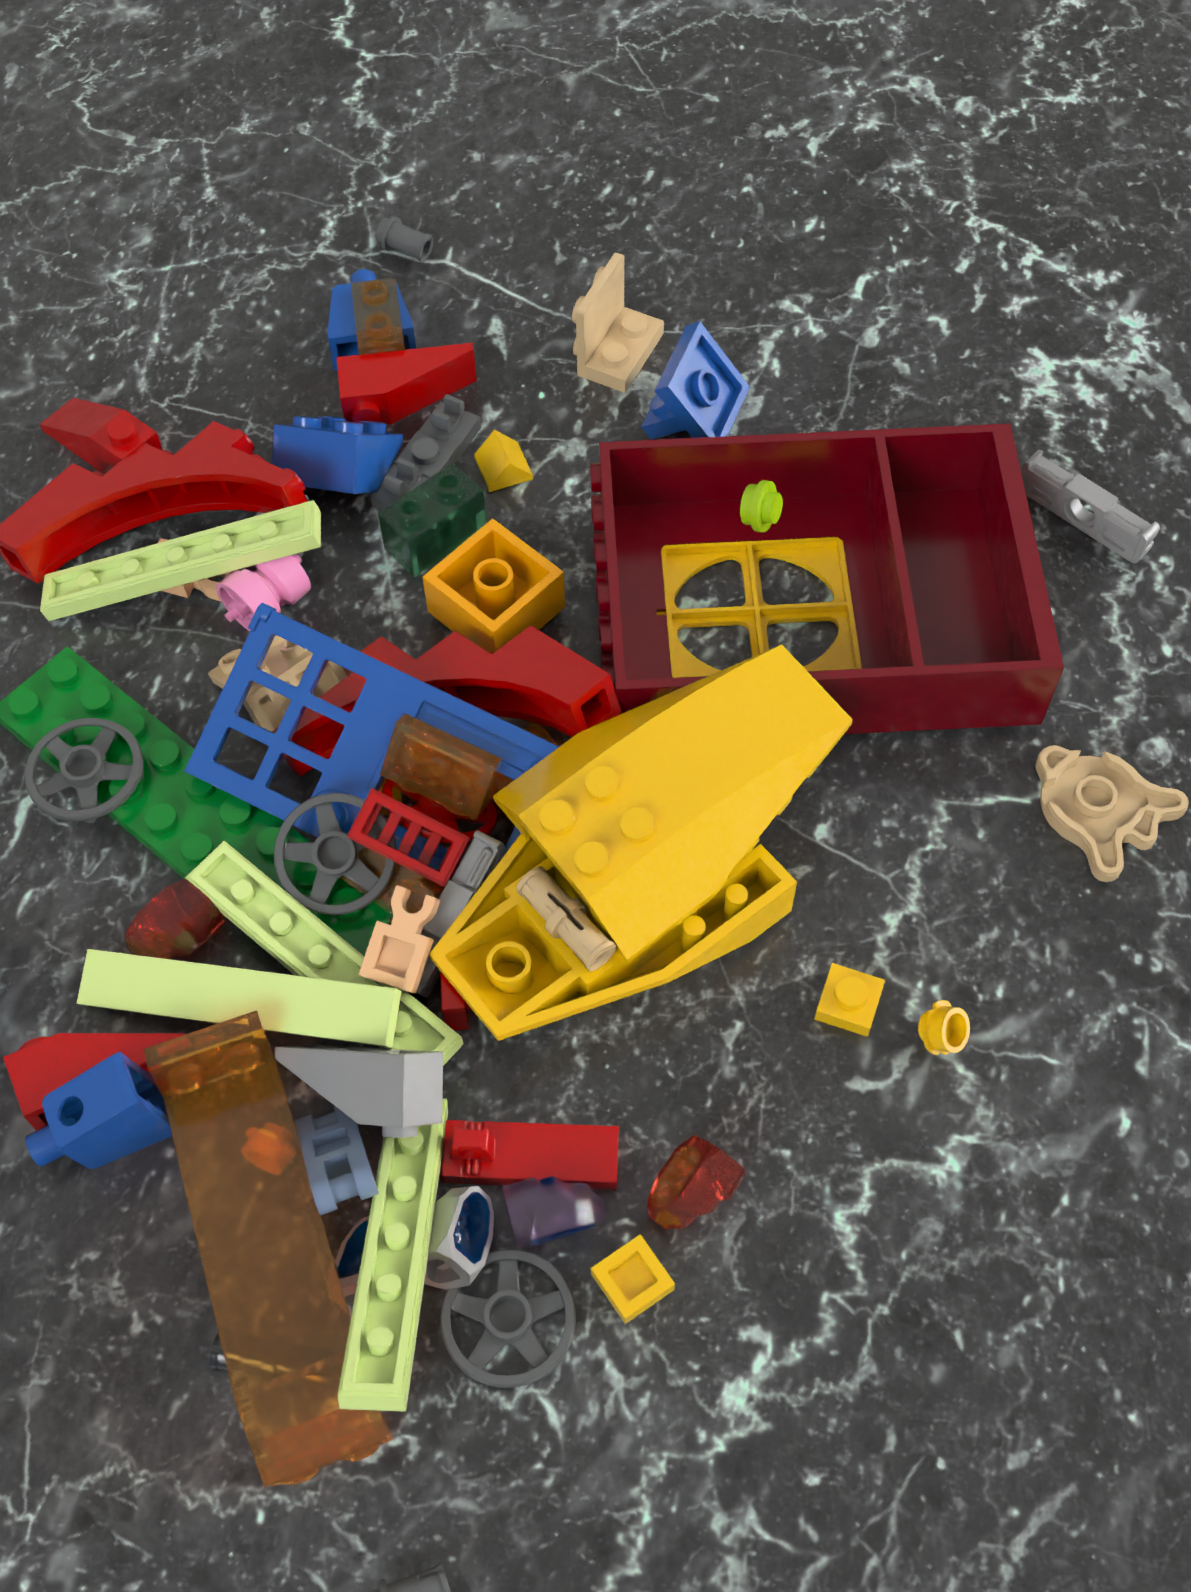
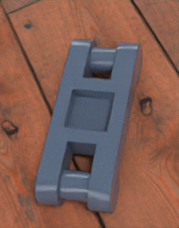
[295,1106,379,1216]

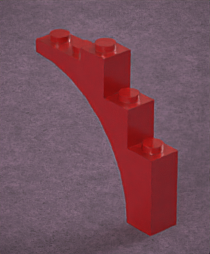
[0,421,308,584]
[272,625,622,776]

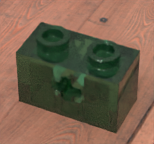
[378,463,487,578]

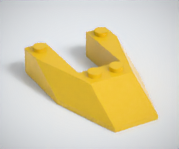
[429,834,797,1041]

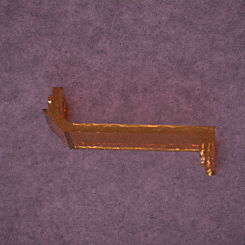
[144,1010,393,1488]

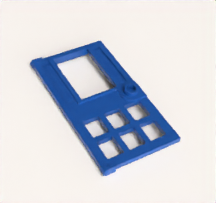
[184,602,561,897]

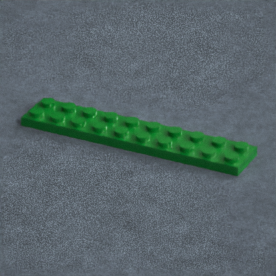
[0,646,422,956]

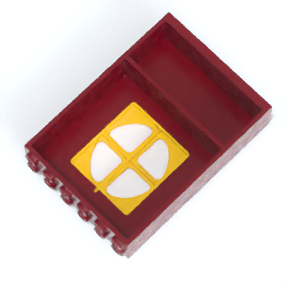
[590,423,1064,734]

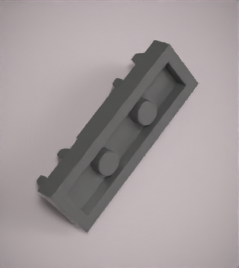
[370,394,481,523]

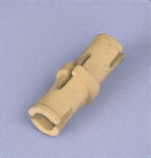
[516,866,616,971]

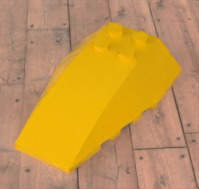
[493,644,853,963]

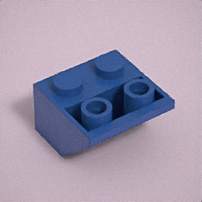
[272,416,403,494]

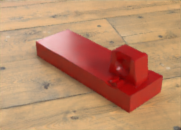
[441,1120,619,1190]

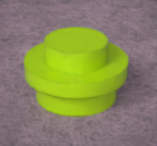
[740,480,783,533]

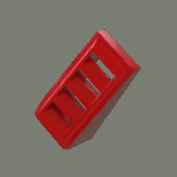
[347,788,473,887]

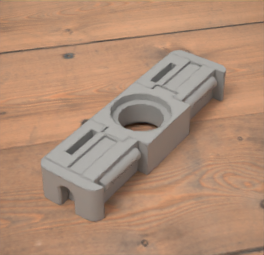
[1021,450,1160,564]
[416,830,507,998]

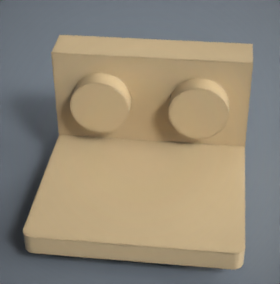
[572,252,664,393]
[208,636,347,732]

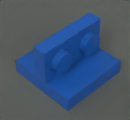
[641,321,750,440]

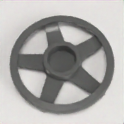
[25,718,144,823]
[274,793,397,915]
[440,1249,576,1388]

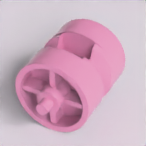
[216,554,311,631]

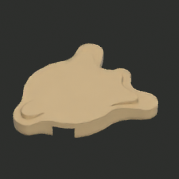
[1035,745,1189,882]

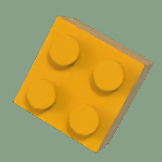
[422,518,565,654]

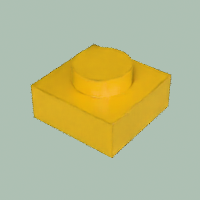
[814,963,885,1037]
[591,1234,675,1324]

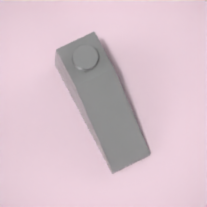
[275,1044,443,1138]

